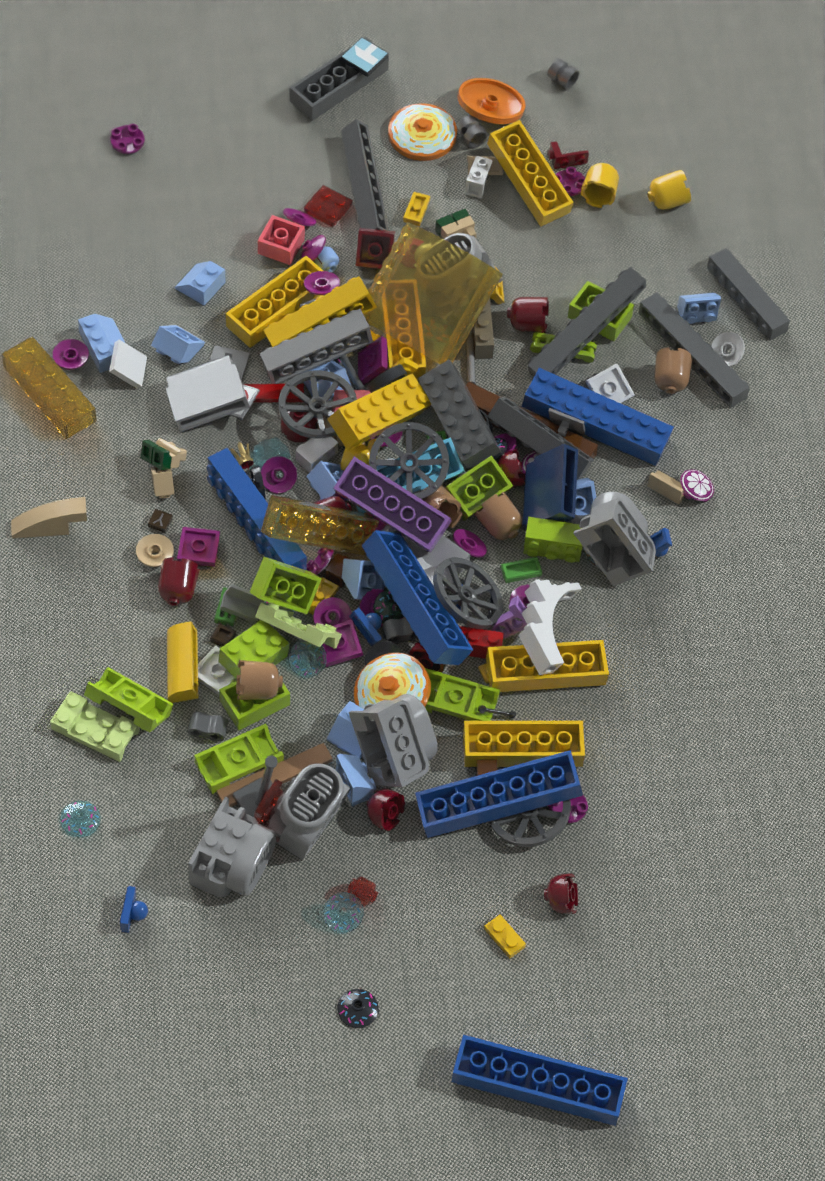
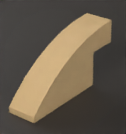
[11,497,87,538]

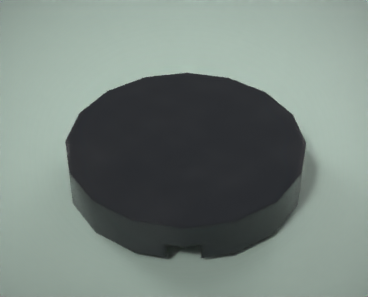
[250,466,266,500]

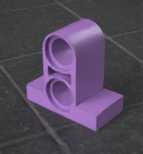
[492,596,527,639]

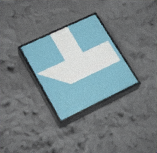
[341,37,389,77]

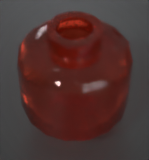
[346,876,378,906]

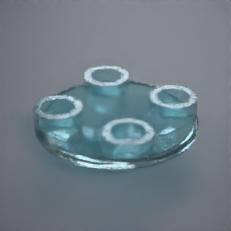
[253,437,290,469]

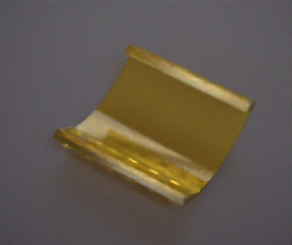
[364,222,503,365]

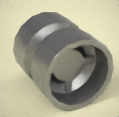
[547,58,580,89]
[457,115,488,148]

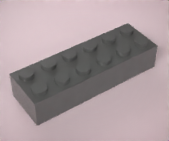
[289,37,389,121]
[418,359,502,470]

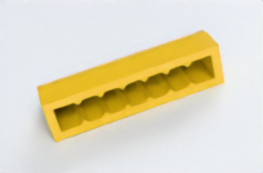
[167,621,199,703]

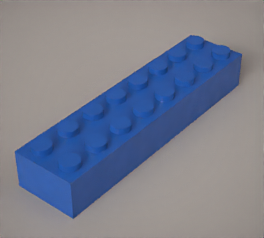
[521,368,674,466]
[207,448,307,570]
[362,530,473,665]
[415,750,583,838]
[451,1035,628,1126]

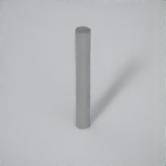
[466,337,475,384]

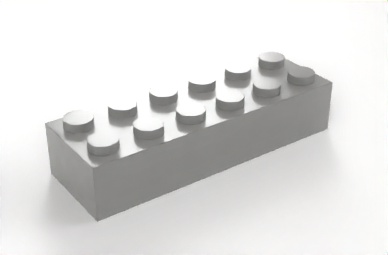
[260,309,373,384]

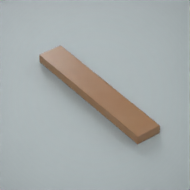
[217,743,333,807]

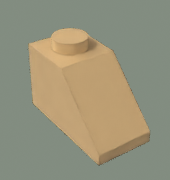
[150,467,174,498]

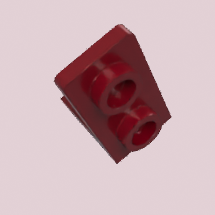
[547,141,589,169]

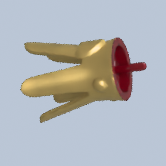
[230,442,254,470]

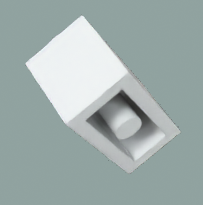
[296,437,338,473]

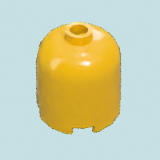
[581,163,619,208]
[647,170,691,210]

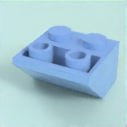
[677,293,721,324]

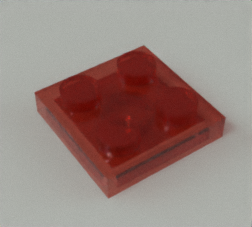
[304,185,353,227]
[254,779,283,824]

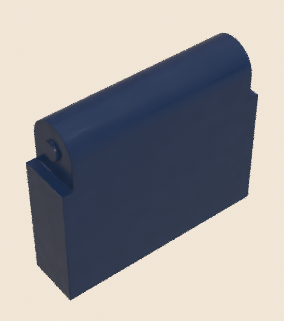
[522,444,578,530]

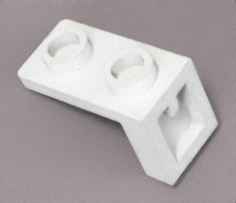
[465,156,492,199]

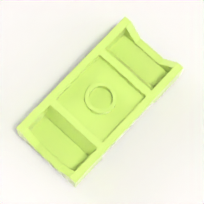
[255,602,342,648]
[50,691,140,762]

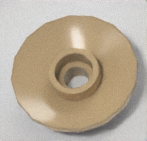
[136,534,174,567]

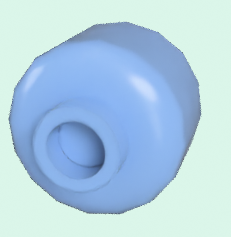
[314,246,339,272]

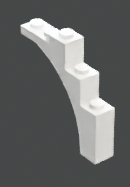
[519,579,581,675]

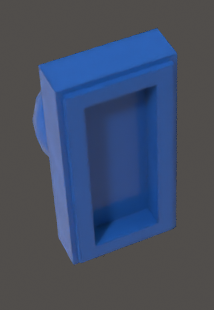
[649,527,672,557]
[349,608,382,646]
[120,886,148,933]

